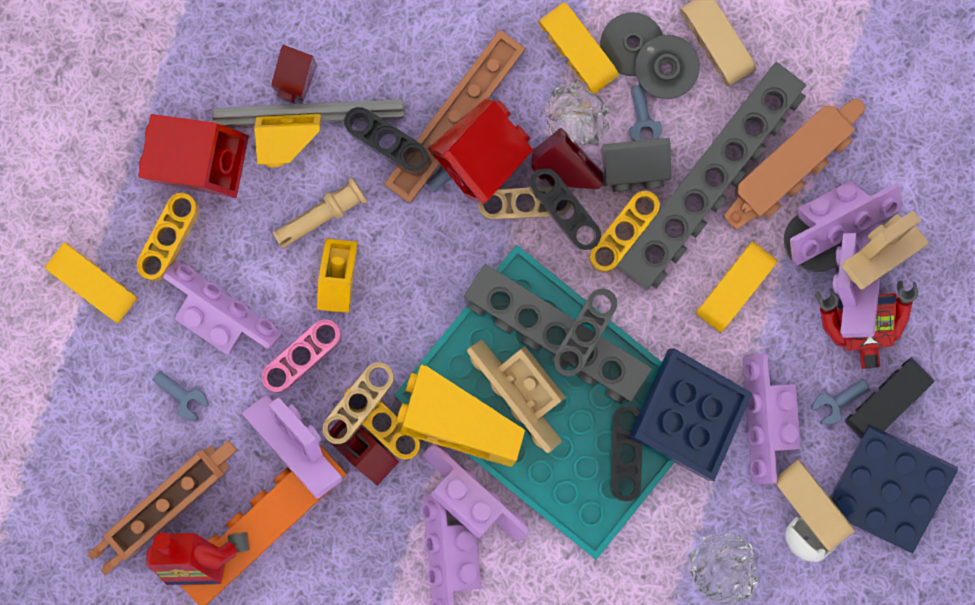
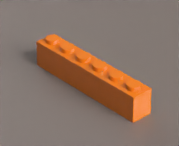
[180,445,348,605]

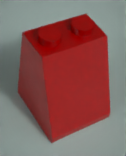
[427,98,533,204]
[138,114,249,198]

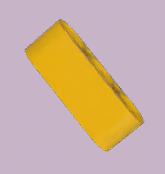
[538,2,619,95]
[589,191,660,273]
[137,193,199,282]
[695,241,778,334]
[44,242,138,324]
[344,387,421,460]

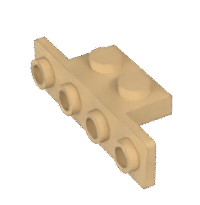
[841,211,929,290]
[467,340,566,453]

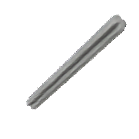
[212,99,405,127]

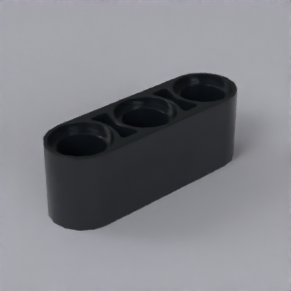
[344,107,430,176]
[529,169,601,250]
[844,357,935,439]
[610,406,642,501]

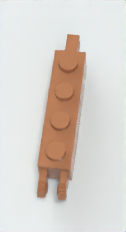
[723,98,866,231]
[87,440,238,576]

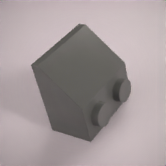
[601,138,671,192]

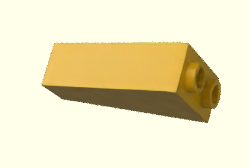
[396,365,525,467]

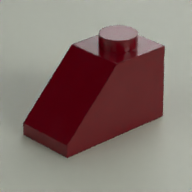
[271,44,317,103]
[531,127,603,189]
[329,420,399,486]

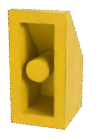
[254,114,321,167]
[317,238,358,313]

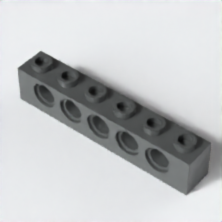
[464,264,652,404]

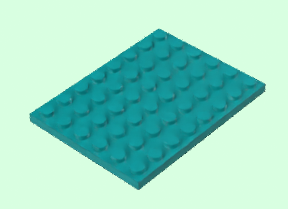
[394,244,675,560]

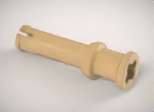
[272,177,368,249]

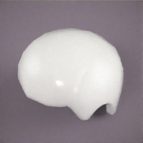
[785,517,836,562]

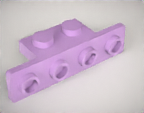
[790,181,902,265]
[833,224,884,338]
[162,261,282,355]
[743,353,801,485]
[242,395,342,498]
[422,443,530,542]
[422,495,481,605]

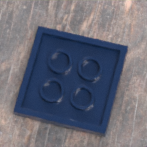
[629,348,752,481]
[830,424,958,554]

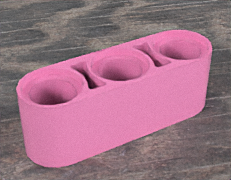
[262,319,342,393]

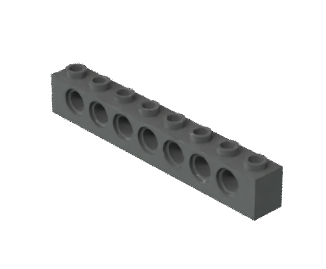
[616,61,807,291]

